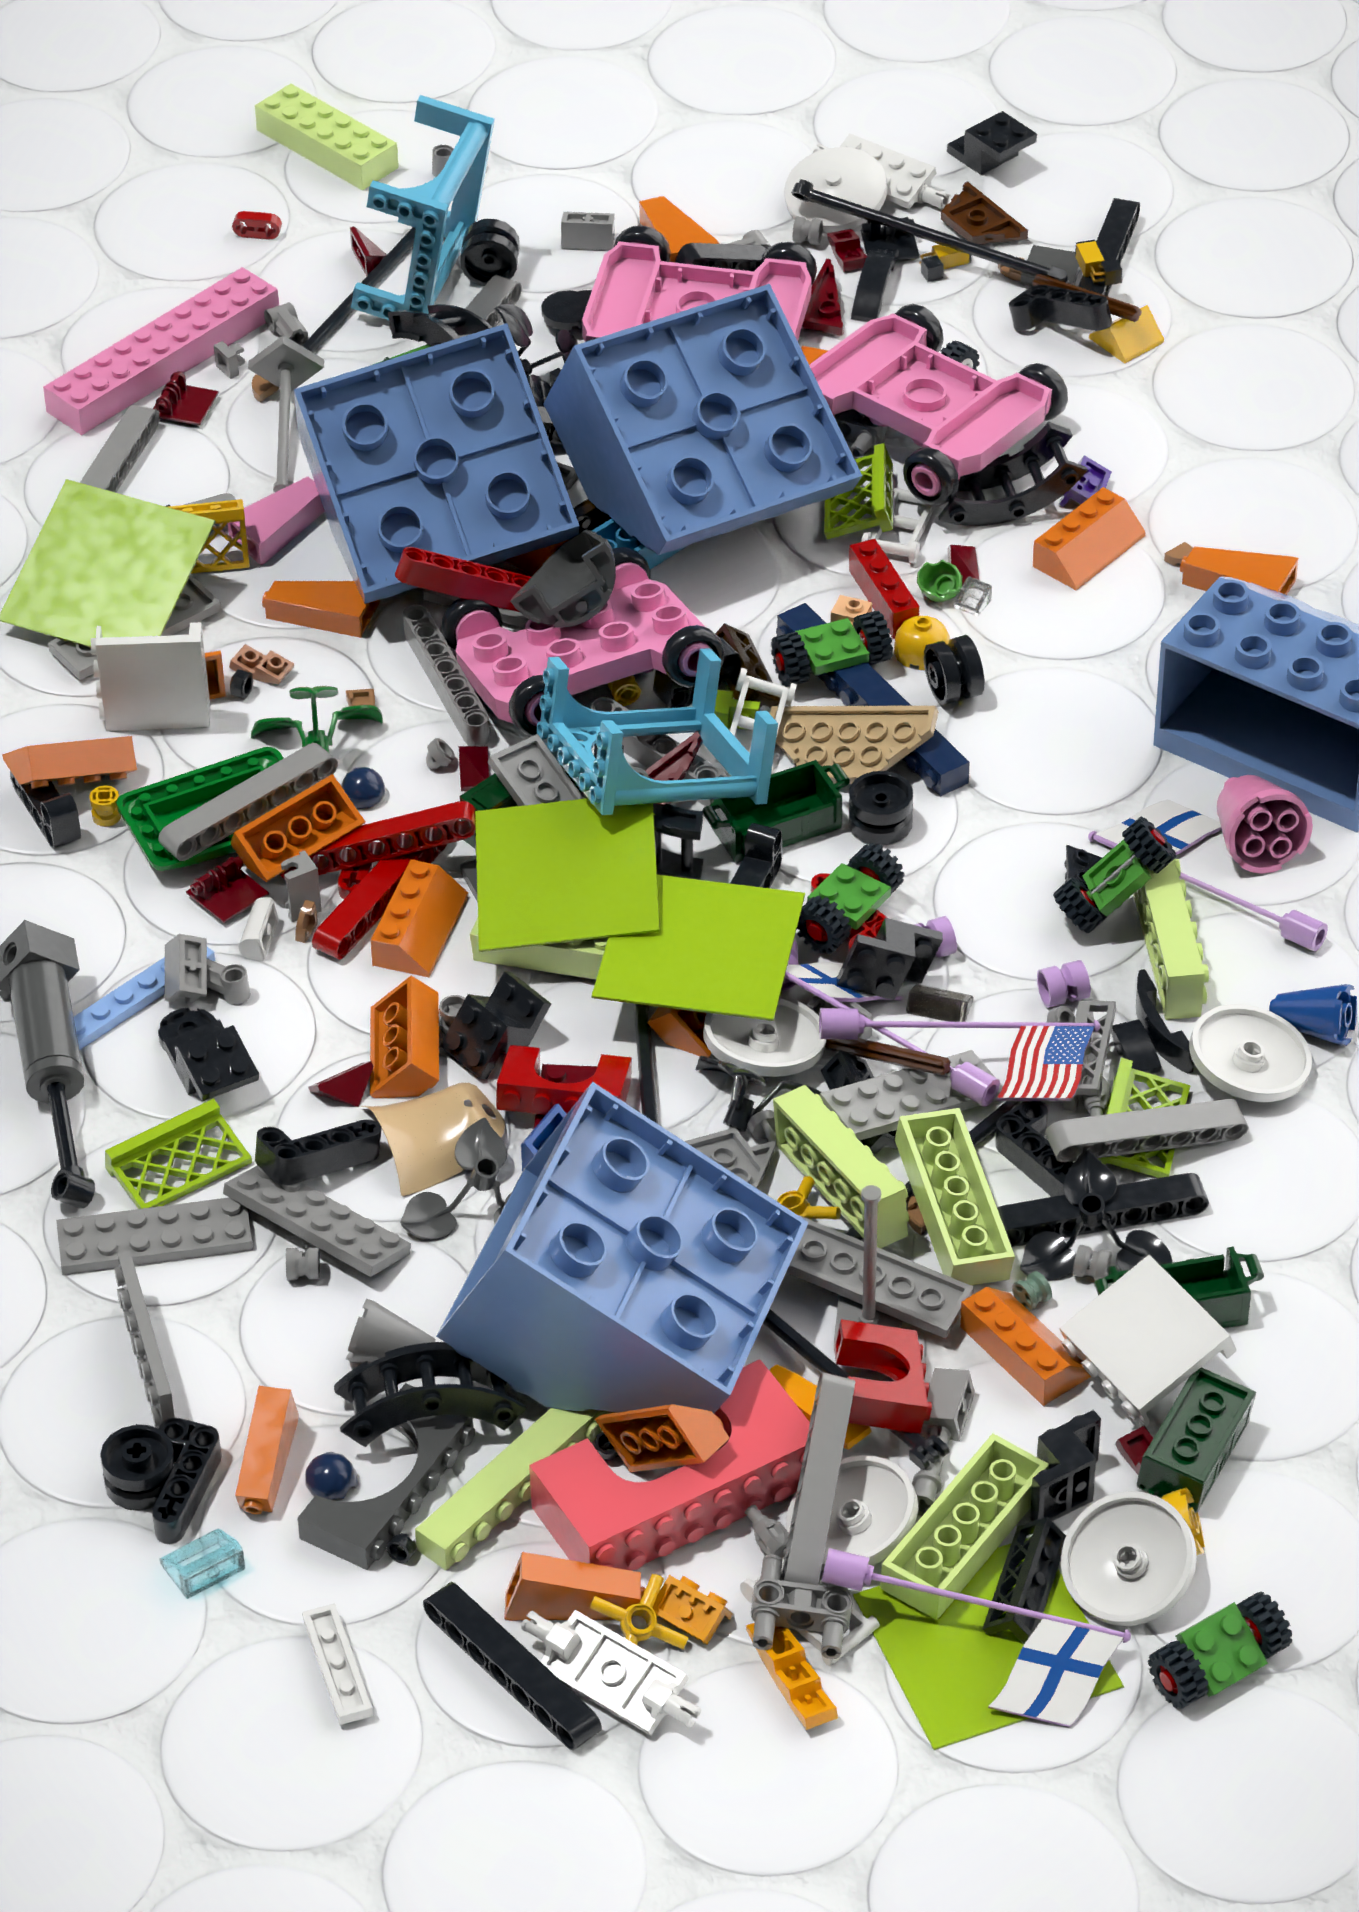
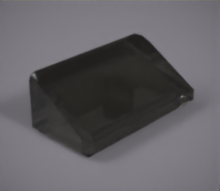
[906,984,974,1022]

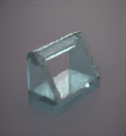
[159,1528,245,1599]

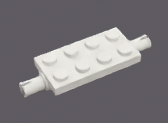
[812,133,950,209]
[521,1610,701,1736]

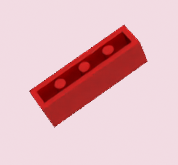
[849,539,919,639]

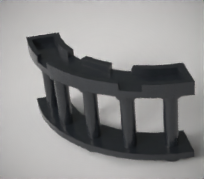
[388,304,493,347]
[938,422,1088,526]
[594,744,704,880]
[334,1342,526,1447]

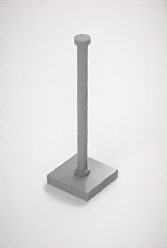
[248,335,324,492]
[834,1185,902,1342]

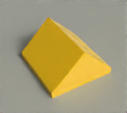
[1089,305,1164,364]

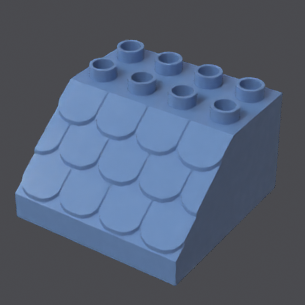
[543,284,862,555]
[294,323,579,604]
[1153,577,1359,833]
[436,1082,809,1413]

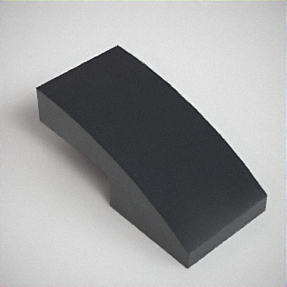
[1111,1019,1162,1074]

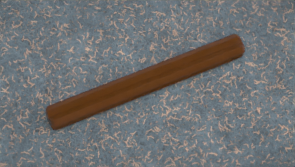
[1032,274,1142,322]
[825,1038,951,1076]

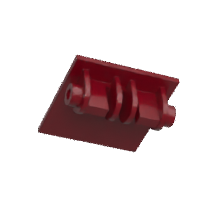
[153,371,219,425]
[186,856,270,923]

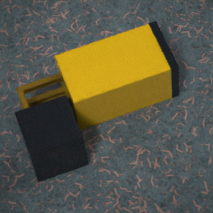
[919,238,972,282]
[1075,240,1122,286]

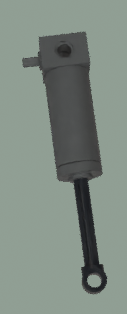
[0,920,95,1208]

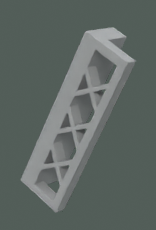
[1063,1000,1116,1110]

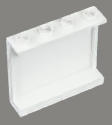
[91,622,210,731]
[1059,1255,1237,1426]

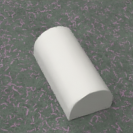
[239,897,279,961]

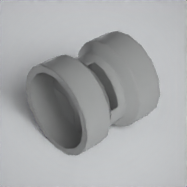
[792,216,823,245]
[439,995,465,1035]
[1073,1245,1112,1281]
[286,1247,320,1280]

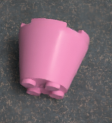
[1217,775,1313,873]

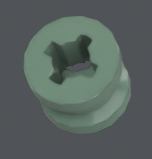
[1012,1271,1052,1311]

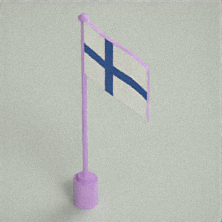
[1088,799,1328,951]
[785,962,1000,1107]
[822,1548,1131,1727]

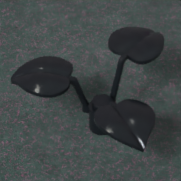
[494,304,578,407]
[696,1056,821,1132]
[1020,1150,1173,1281]

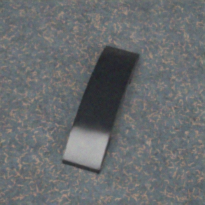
[851,246,899,322]
[1136,969,1194,1074]

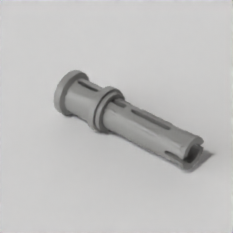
[912,1426,951,1516]

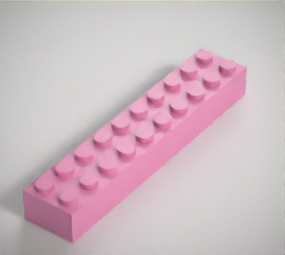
[43,267,279,435]

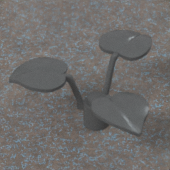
[400,1117,511,1240]

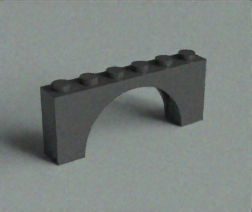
[297,1383,475,1570]

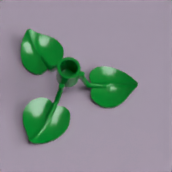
[251,686,383,753]

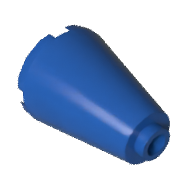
[1269,984,1357,1046]

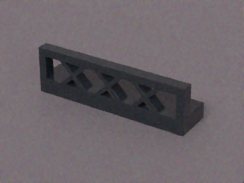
[820,1050,898,1156]
[982,1517,1066,1644]

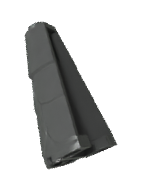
[510,530,616,628]

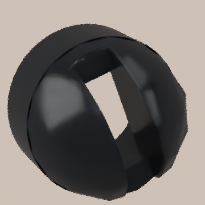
[594,1432,618,1460]
[386,1533,416,1563]

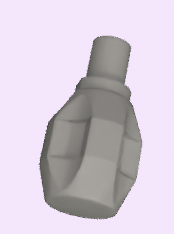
[1082,1076,1109,1116]
[745,1505,789,1558]

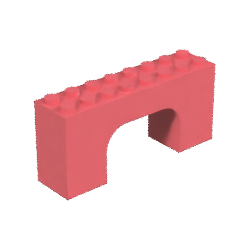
[529,1359,810,1570]

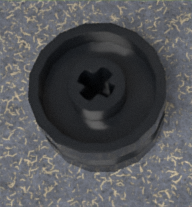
[460,219,520,286]
[924,635,985,705]
[849,771,913,845]
[100,1424,175,1511]

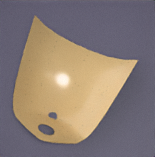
[360,1083,505,1196]

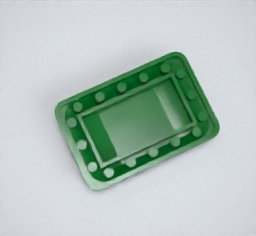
[116,747,284,871]

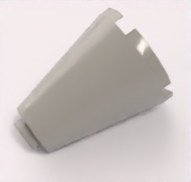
[346,1299,436,1364]

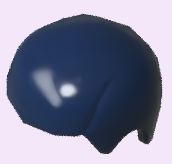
[341,767,385,808]
[305,1452,358,1500]

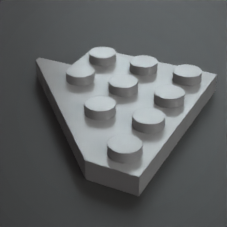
[685,1127,776,1189]

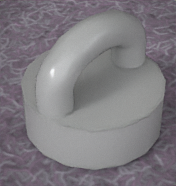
[426,738,455,770]
[1046,1006,1075,1023]
[747,1110,776,1142]

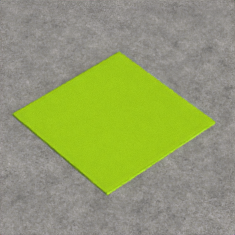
[0,479,215,647]
[475,798,660,952]
[591,875,805,1021]
[853,1537,1124,1750]

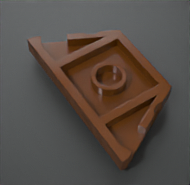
[941,182,1028,244]

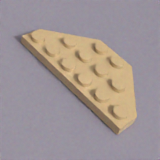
[770,706,939,784]

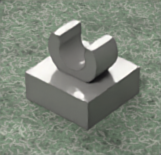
[214,341,245,379]

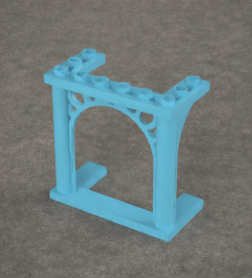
[351,95,495,320]
[537,648,778,815]

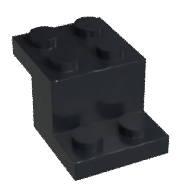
[947,111,1037,175]
[837,917,943,1000]
[440,971,551,1079]
[163,1019,259,1101]
[1030,1410,1101,1521]

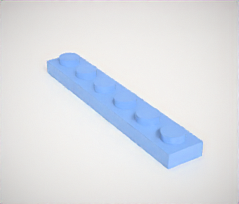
[74,947,215,1050]

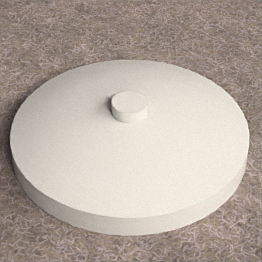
[784,147,887,233]
[703,995,826,1077]
[1189,1004,1312,1102]
[786,1455,918,1571]
[1061,1491,1196,1626]

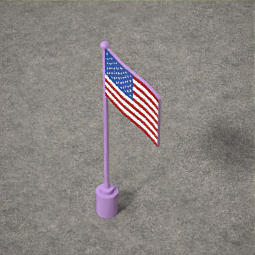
[819,1008,1100,1101]

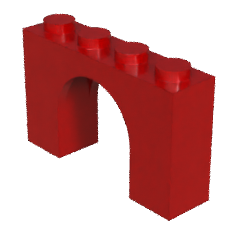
[496,1045,632,1115]
[834,1319,932,1434]

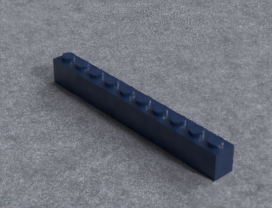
[776,603,970,797]

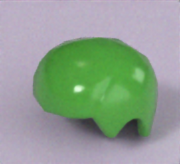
[917,560,962,602]

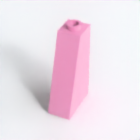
[228,476,325,565]

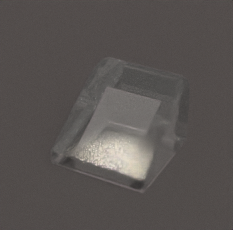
[953,577,992,616]

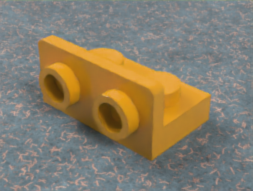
[653,1575,733,1645]

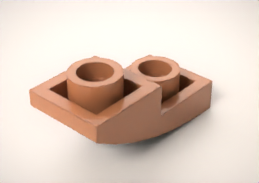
[229,644,294,684]

